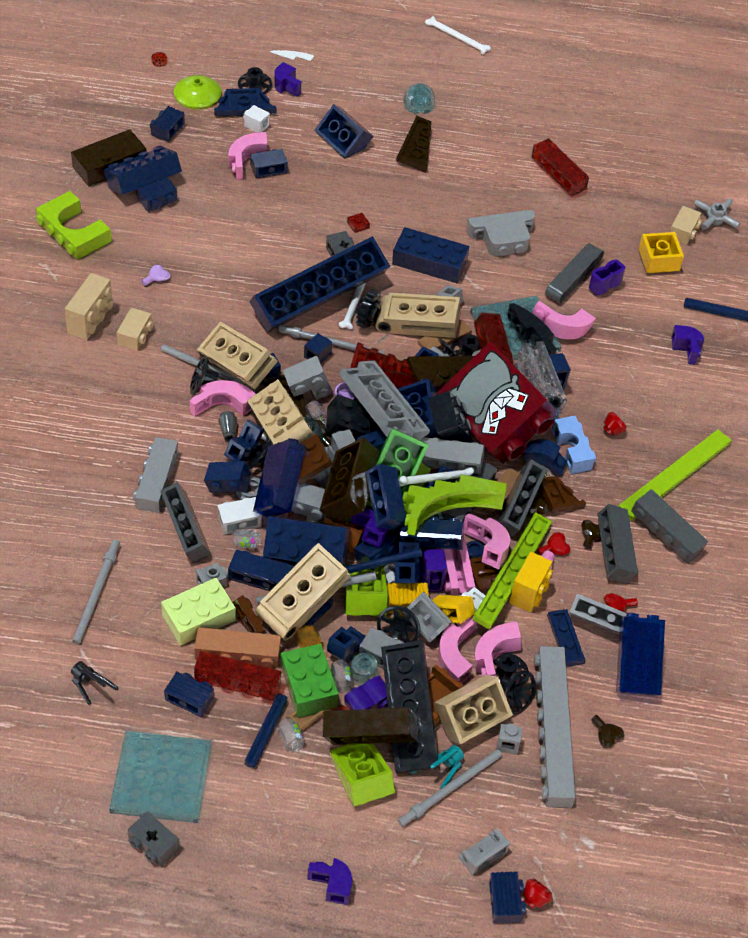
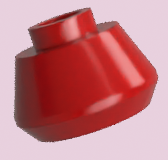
[603,412,627,435]
[523,878,553,908]

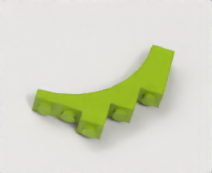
[403,474,507,536]

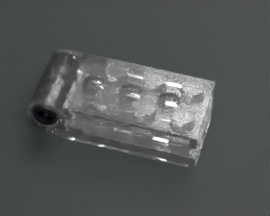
[514,341,567,431]

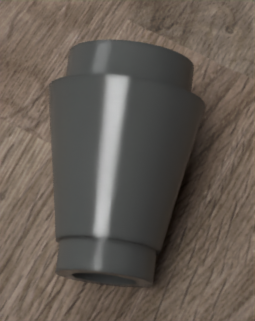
[218,411,237,441]

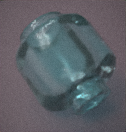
[350,653,378,684]

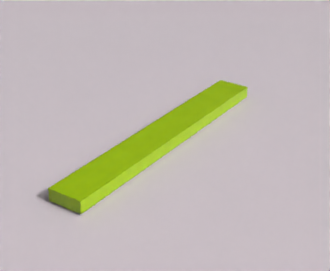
[618,429,732,521]
[472,512,553,629]

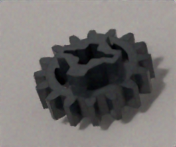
[356,290,381,329]

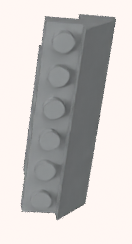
[339,361,430,440]

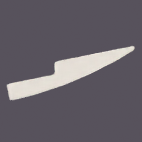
[270,50,314,61]

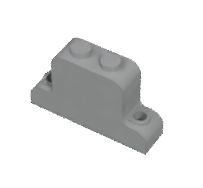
[466,210,535,256]

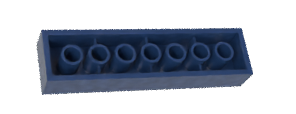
[250,236,390,333]

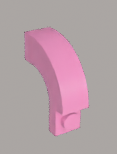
[228,132,267,180]
[532,301,596,339]
[190,380,255,417]
[464,513,510,569]
[438,616,477,683]
[475,622,521,677]

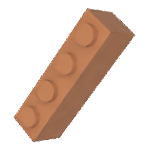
[194,627,281,668]

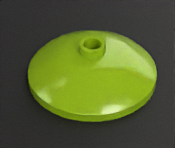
[174,75,222,110]

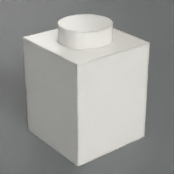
[243,105,270,133]

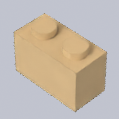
[670,206,702,245]
[116,308,154,351]

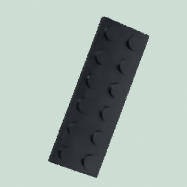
[381,640,439,774]

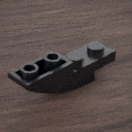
[507,303,557,361]

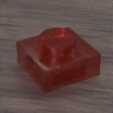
[347,213,370,233]

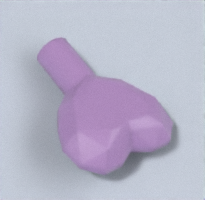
[141,265,171,286]

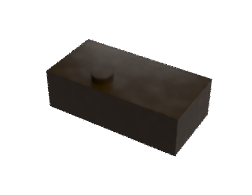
[71,129,147,187]
[319,437,379,524]
[323,707,418,745]

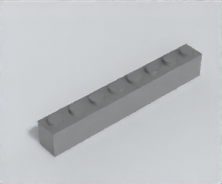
[534,646,575,808]

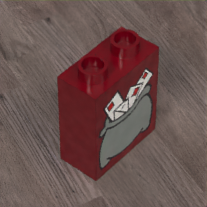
[436,341,558,464]

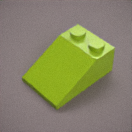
[345,565,388,617]
[329,744,395,806]

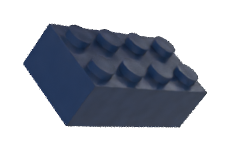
[103,146,182,195]
[392,227,470,283]
[263,516,351,567]

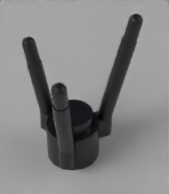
[71,661,118,705]

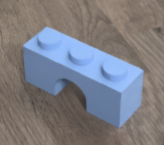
[552,416,596,474]

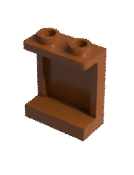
[428,664,464,728]

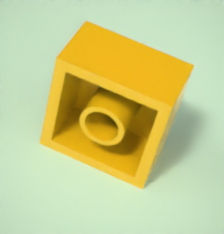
[638,232,684,273]
[509,551,553,613]

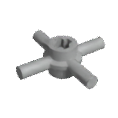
[694,198,740,230]

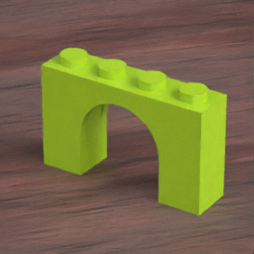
[36,191,112,260]

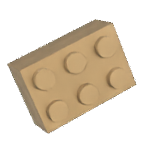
[65,273,114,340]
[434,674,513,744]

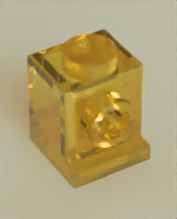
[297,625,324,650]

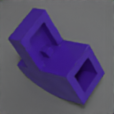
[274,62,302,97]
[671,325,704,365]
[350,507,388,548]
[307,858,352,905]

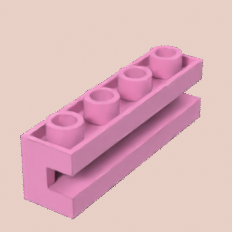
[442,535,475,596]

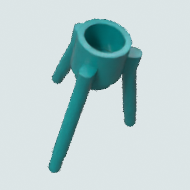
[410,745,464,788]

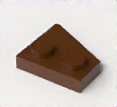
[296,434,333,484]
[539,476,586,513]
[470,557,508,593]
[232,595,265,633]

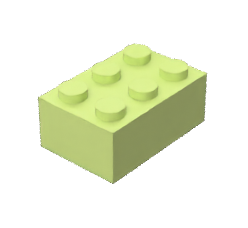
[161,578,236,646]

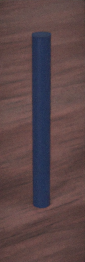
[345,548,423,574]

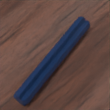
[684,298,748,321]
[245,693,287,768]

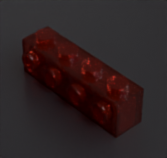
[531,138,589,196]
[473,312,515,366]
[194,651,282,701]

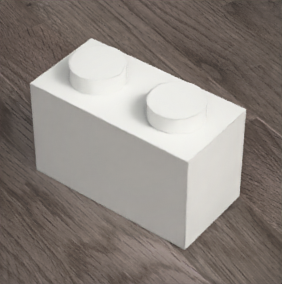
[217,497,262,535]

